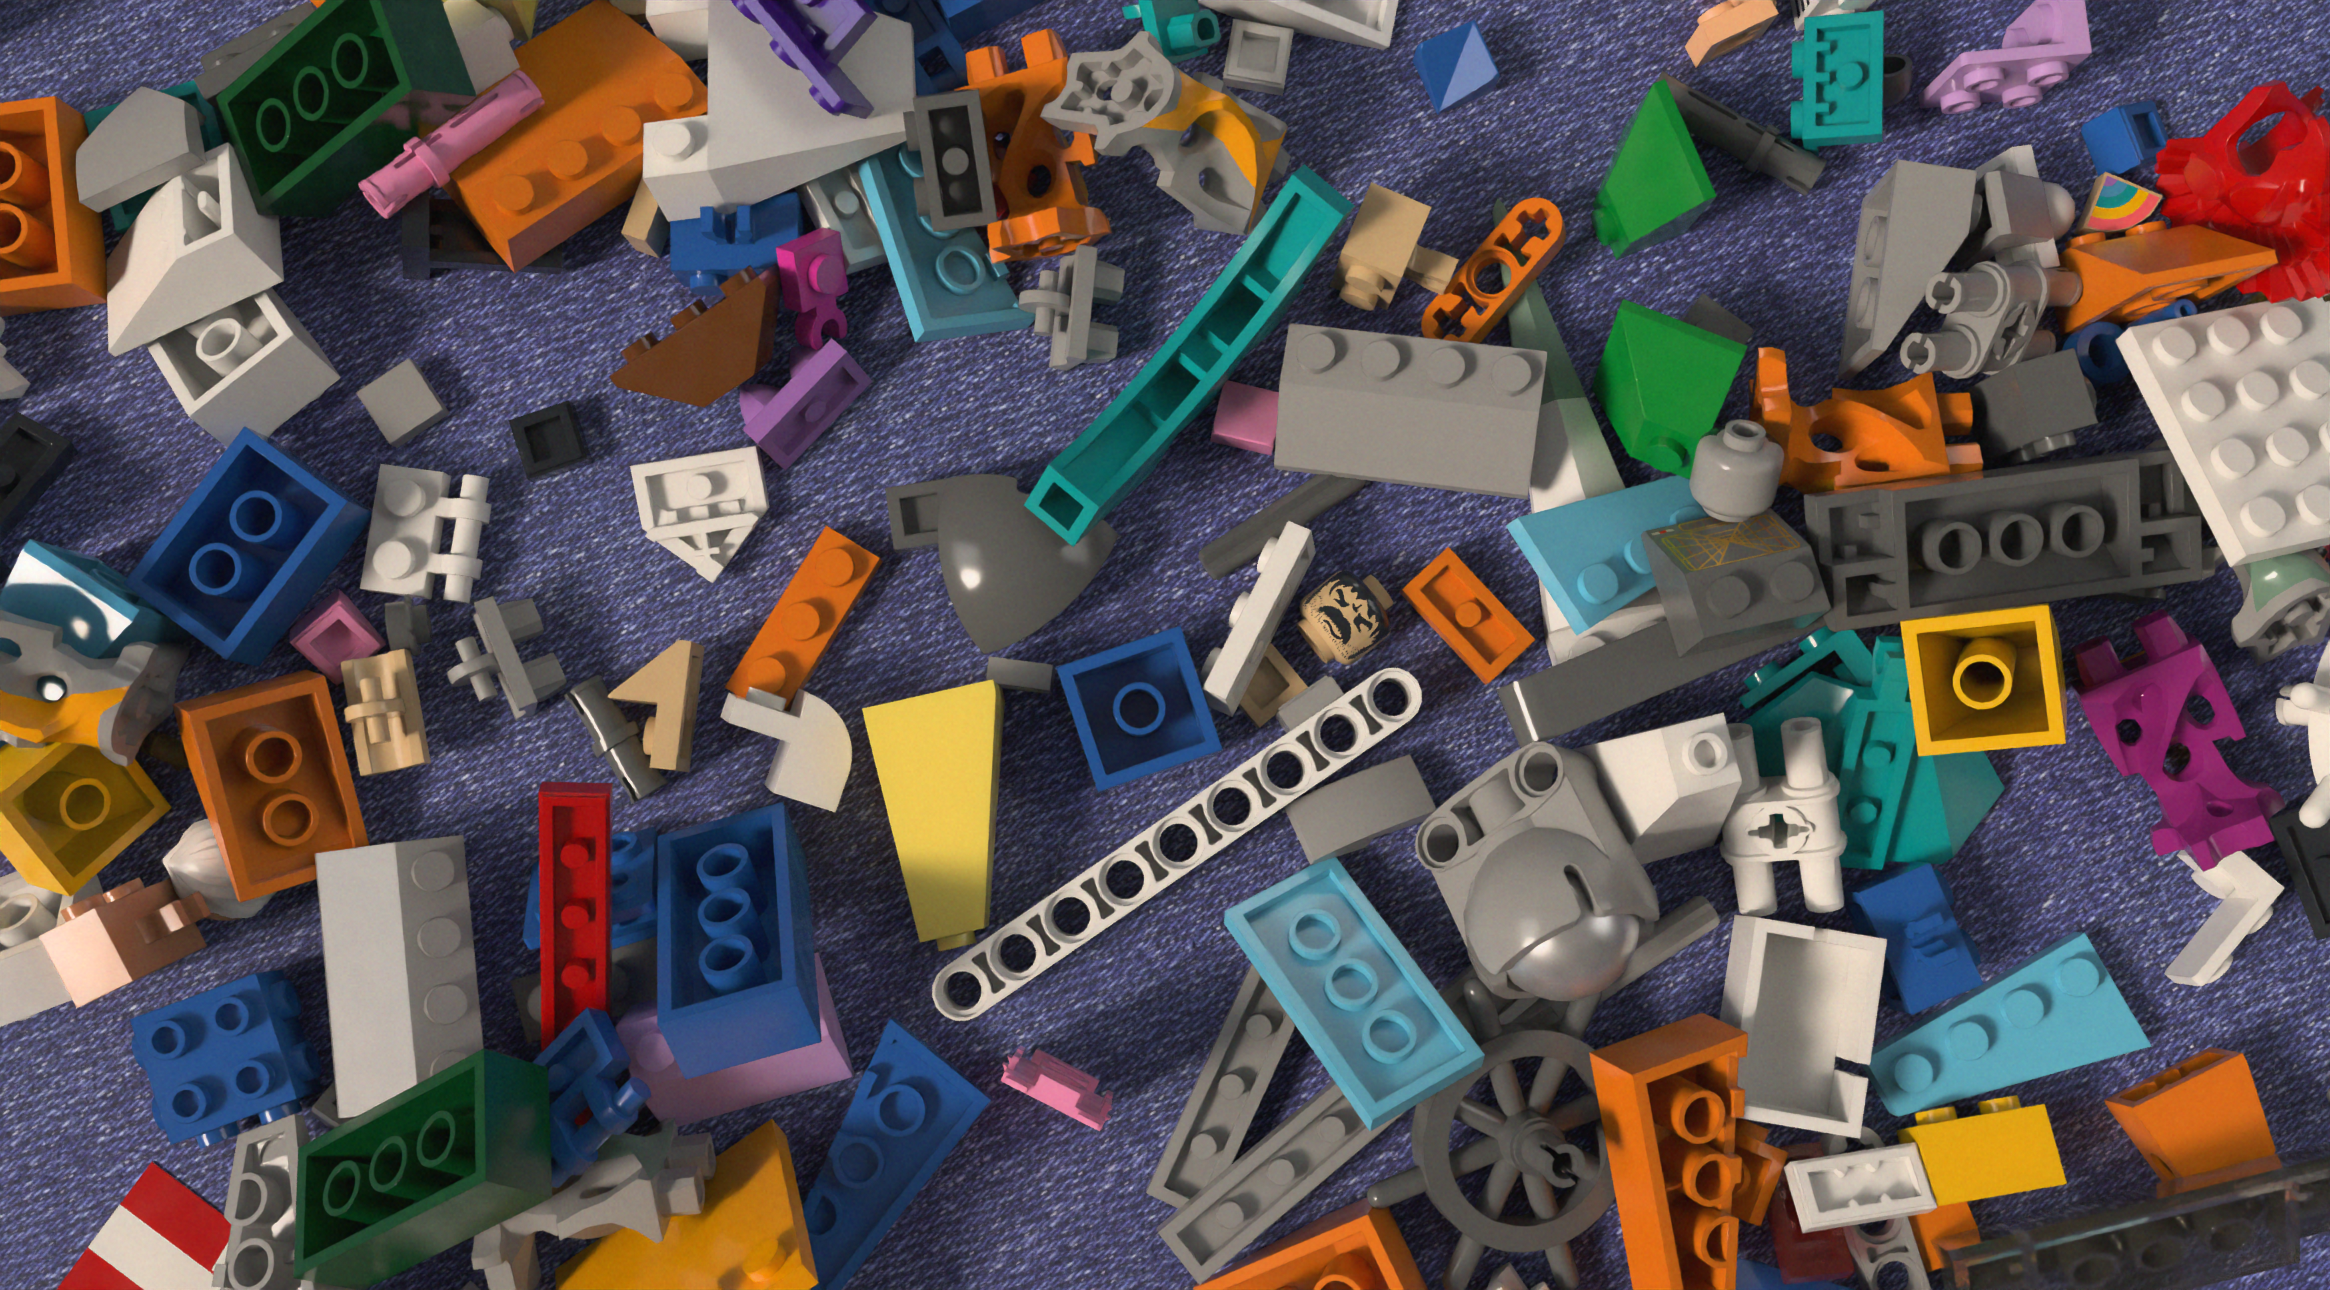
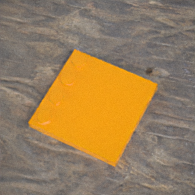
[555,1119,819,1290]

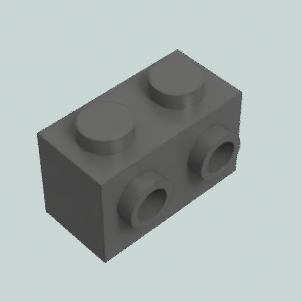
[903,88,998,232]
[1962,348,2098,467]

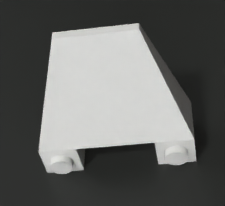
[643,0,916,222]

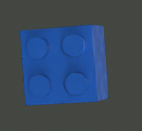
[1056,626,1223,793]

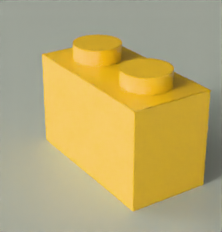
[1896,1095,2067,1207]

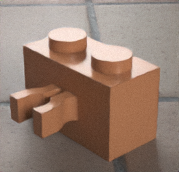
[39,877,211,1008]

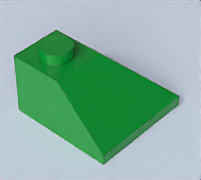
[1591,79,1717,261]
[1591,299,1748,480]

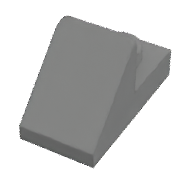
[1955,170,2053,269]

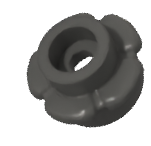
[385,594,433,656]

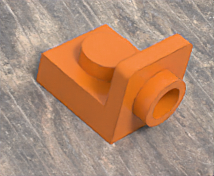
[1731,1118,1789,1226]

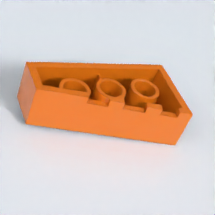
[1589,1012,1748,1290]

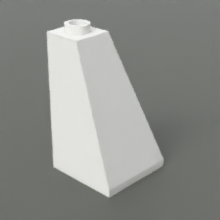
[1573,713,1742,865]

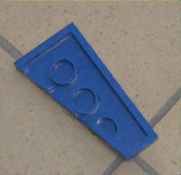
[802,1016,993,1290]

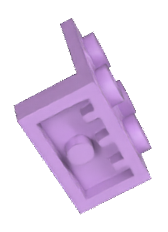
[1918,0,2092,114]

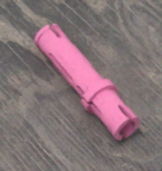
[359,70,545,219]

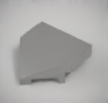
[76,86,207,213]

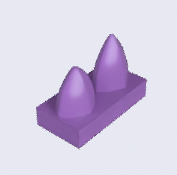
[739,338,872,471]

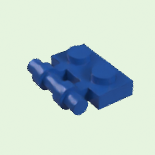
[532,1007,651,1188]

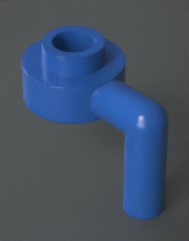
[2062,299,2197,389]

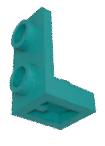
[1739,625,1873,710]

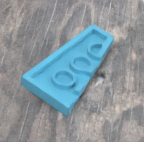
[856,141,1036,343]
[1506,475,1710,636]
[1860,932,2151,1117]

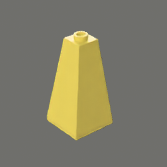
[862,679,1005,951]

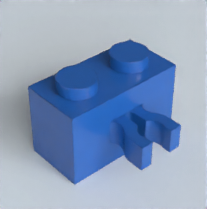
[670,193,808,296]
[1843,862,1983,1014]

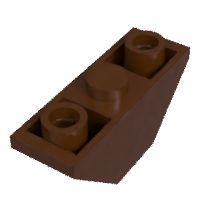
[609,263,782,408]

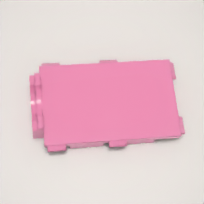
[1000,1045,1113,1131]

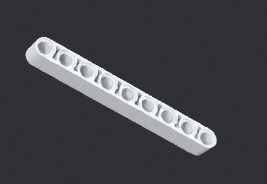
[932,668,1422,1021]

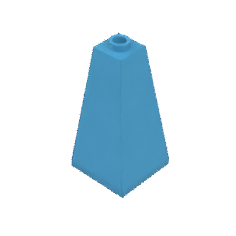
[0,539,191,748]

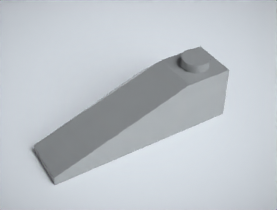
[211,1114,354,1290]

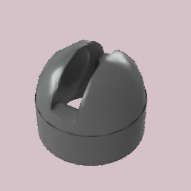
[1883,54,1913,107]

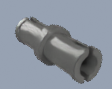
[564,675,669,805]

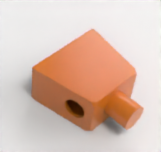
[2104,1047,2276,1217]

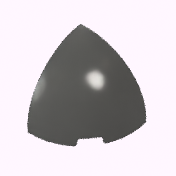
[938,474,1119,654]

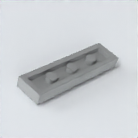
[1146,963,1295,1209]

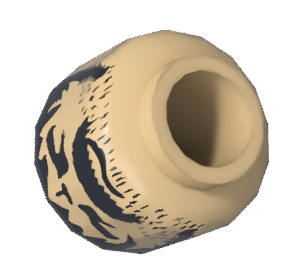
[1296,571,1393,665]

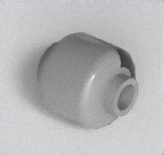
[1689,419,1785,522]

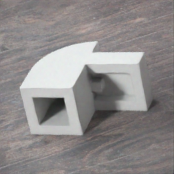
[720,687,852,812]

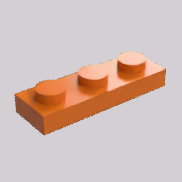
[725,526,883,712]

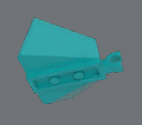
[1742,636,2005,870]

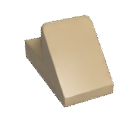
[608,640,705,772]

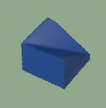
[1412,20,1500,115]

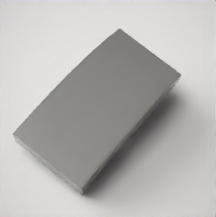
[1285,754,1437,865]

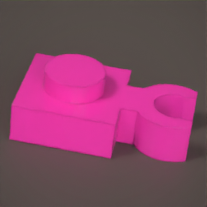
[776,227,849,350]

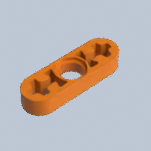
[1421,198,1566,344]

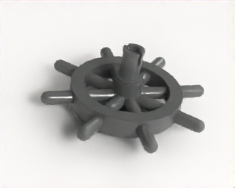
[1367,977,1616,1290]

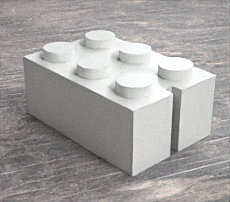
[1720,915,1887,1139]

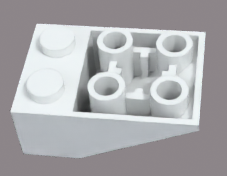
[107,142,284,357]

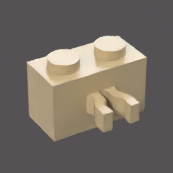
[1330,182,1459,310]

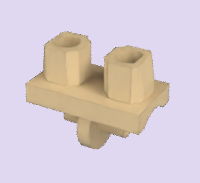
[340,649,431,777]

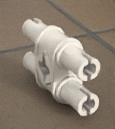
[1719,717,1848,917]

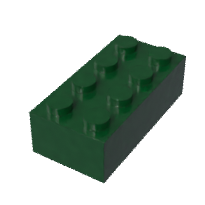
[216,0,477,218]
[293,1048,552,1290]

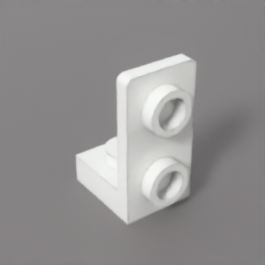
[2164,850,2284,987]

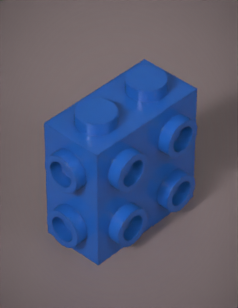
[130,969,322,1149]

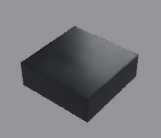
[508,400,593,483]

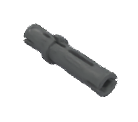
[1655,70,1827,197]

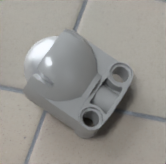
[1415,742,1659,1001]

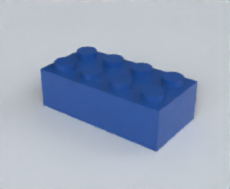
[657,801,822,1080]

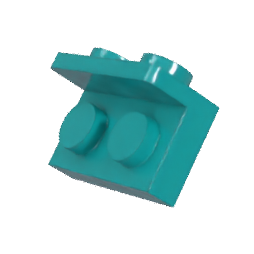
[1791,10,1884,157]

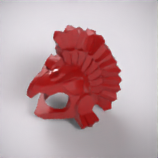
[2154,79,2330,304]

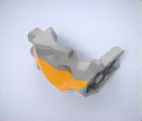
[1040,31,1291,236]
[0,610,190,767]

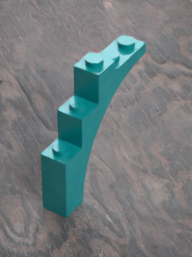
[1024,164,1355,547]

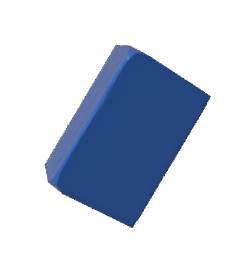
[2081,100,2169,177]

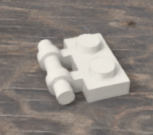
[360,464,492,604]

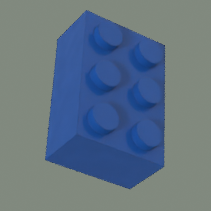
[123,426,373,666]

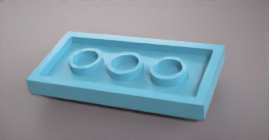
[1224,857,1485,1131]

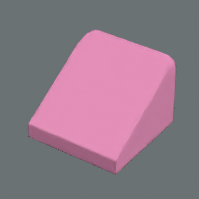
[1210,380,1279,455]
[289,589,386,686]

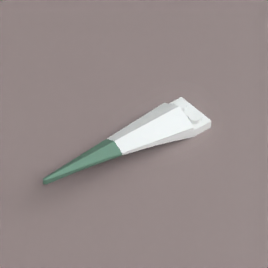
[1492,199,1667,666]

